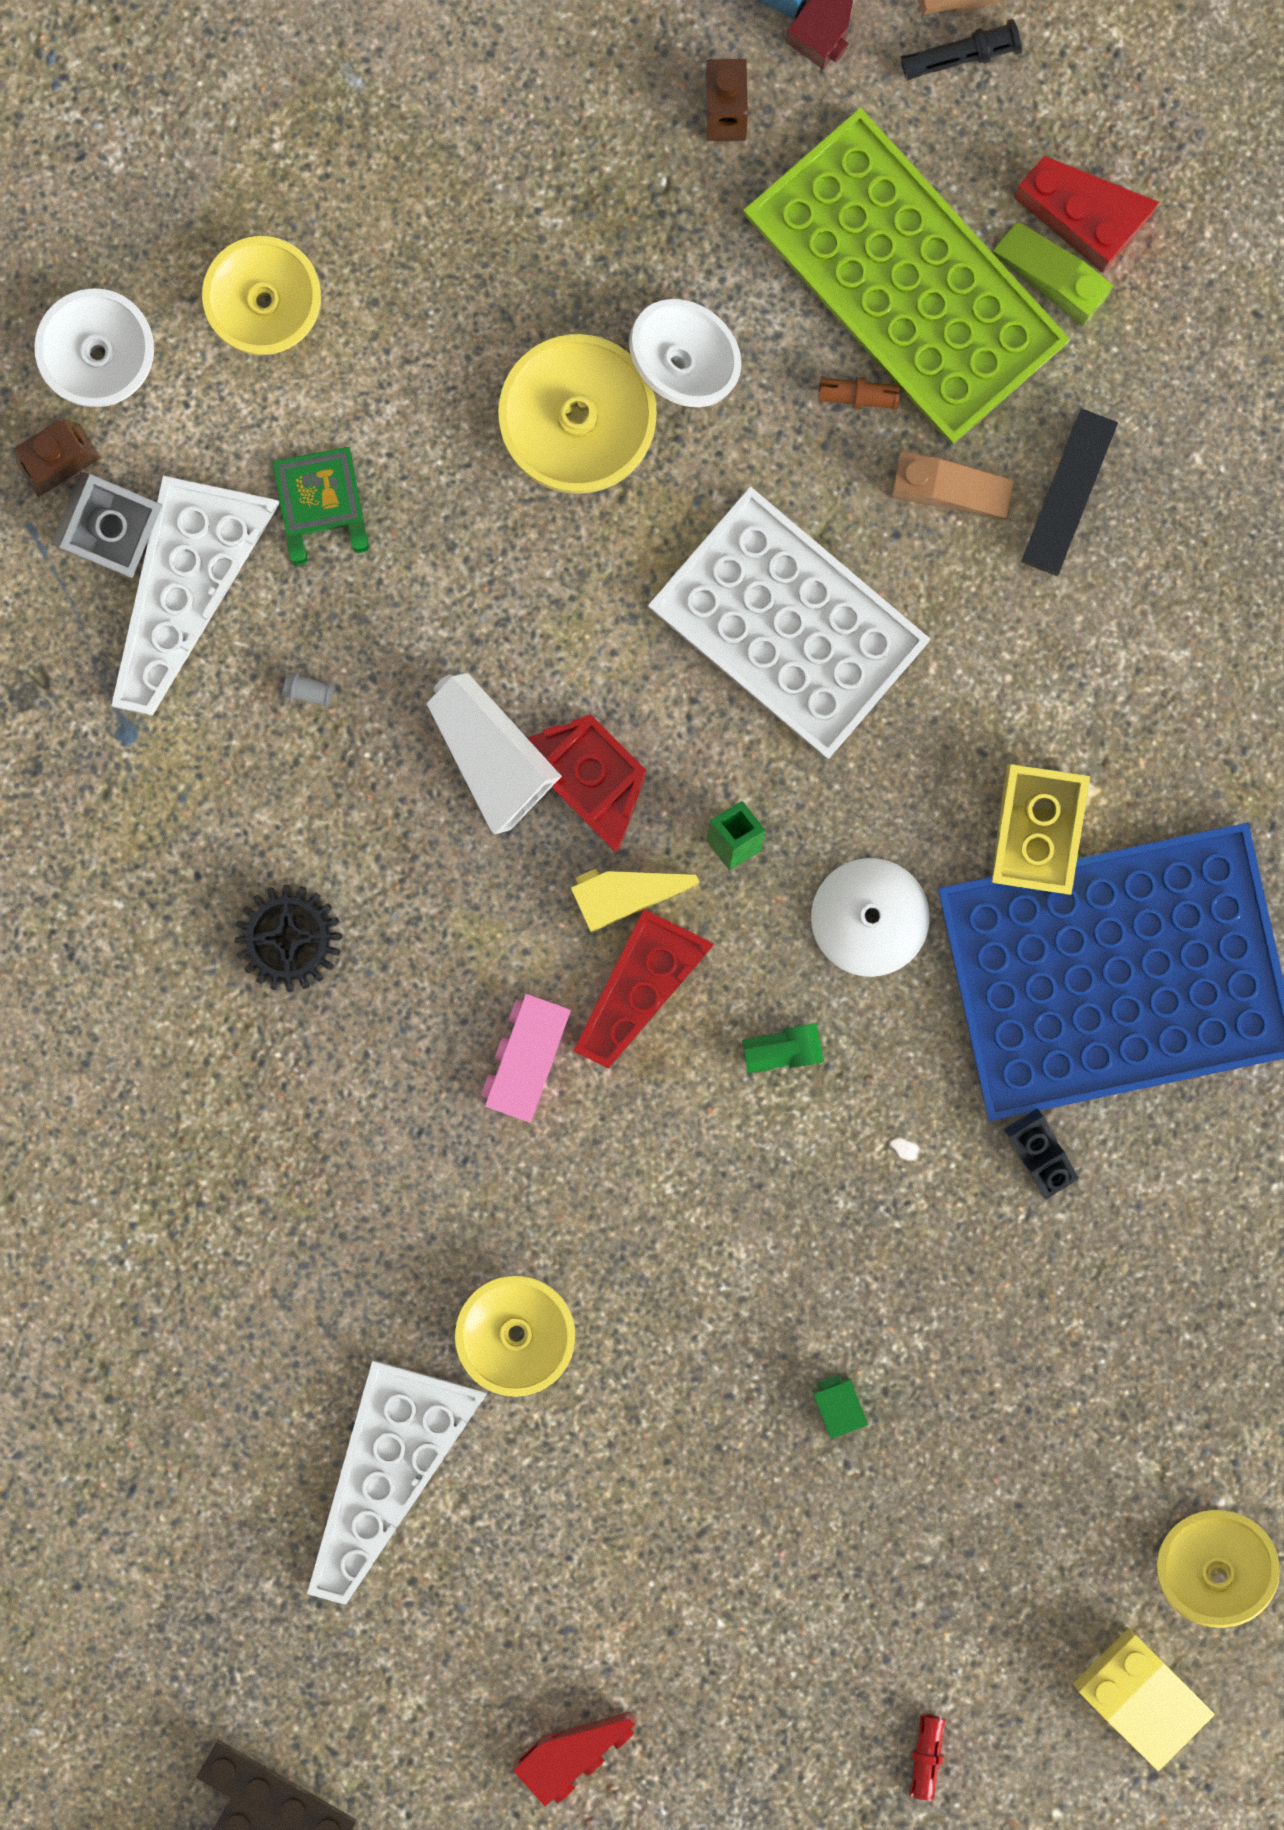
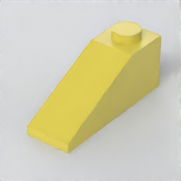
[571,869,699,933]

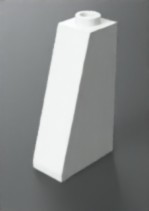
[426,673,562,834]

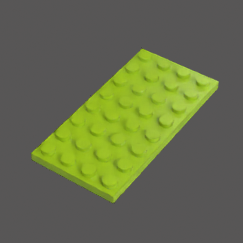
[743,107,1071,446]

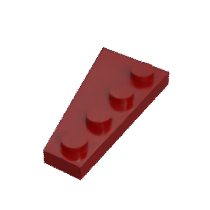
[573,909,715,1069]

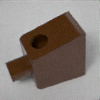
[706,59,748,142]
[15,419,101,497]

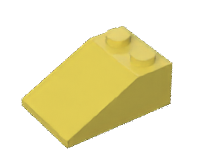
[992,764,1090,895]
[1073,1627,1215,1771]

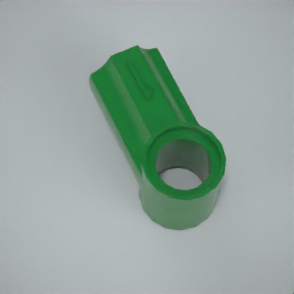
[742,1023,824,1073]

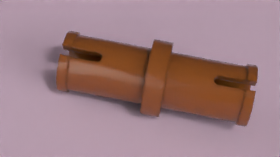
[818,376,900,410]

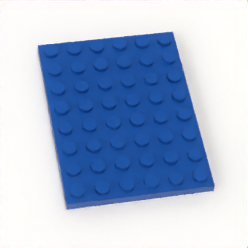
[937,822,1284,1121]

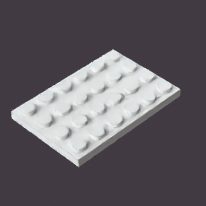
[648,486,931,760]

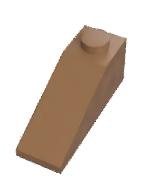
[890,451,1014,520]

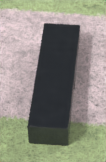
[1021,408,1118,577]

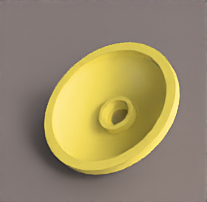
[202,236,321,355]
[455,1275,576,1397]
[1157,1510,1280,1628]

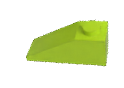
[992,221,1114,326]

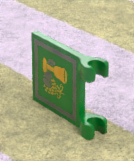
[272,447,369,565]

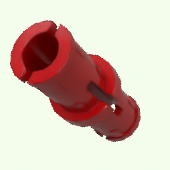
[909,1714,946,1801]

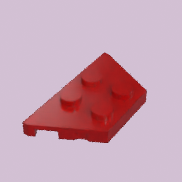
[527,714,647,853]

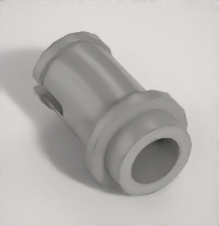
[282,671,334,708]

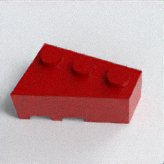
[1014,156,1160,273]

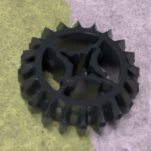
[234,885,343,992]

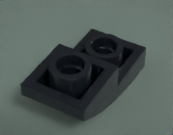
[1004,1108,1079,1200]

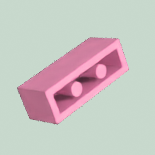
[481,994,572,1123]

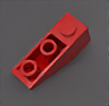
[513,1712,635,1807]

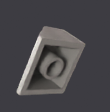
[51,471,162,578]

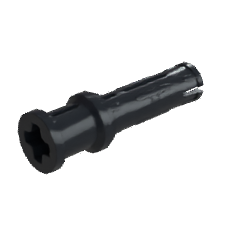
[900,19,1022,81]

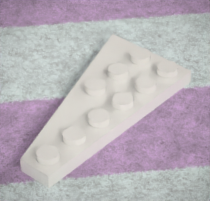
[111,476,280,716]
[307,1360,488,1605]

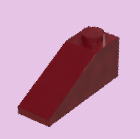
[786,0,853,69]

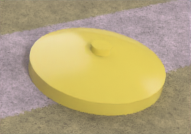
[498,334,657,494]

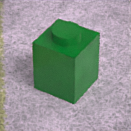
[706,801,766,871]
[812,1373,868,1439]

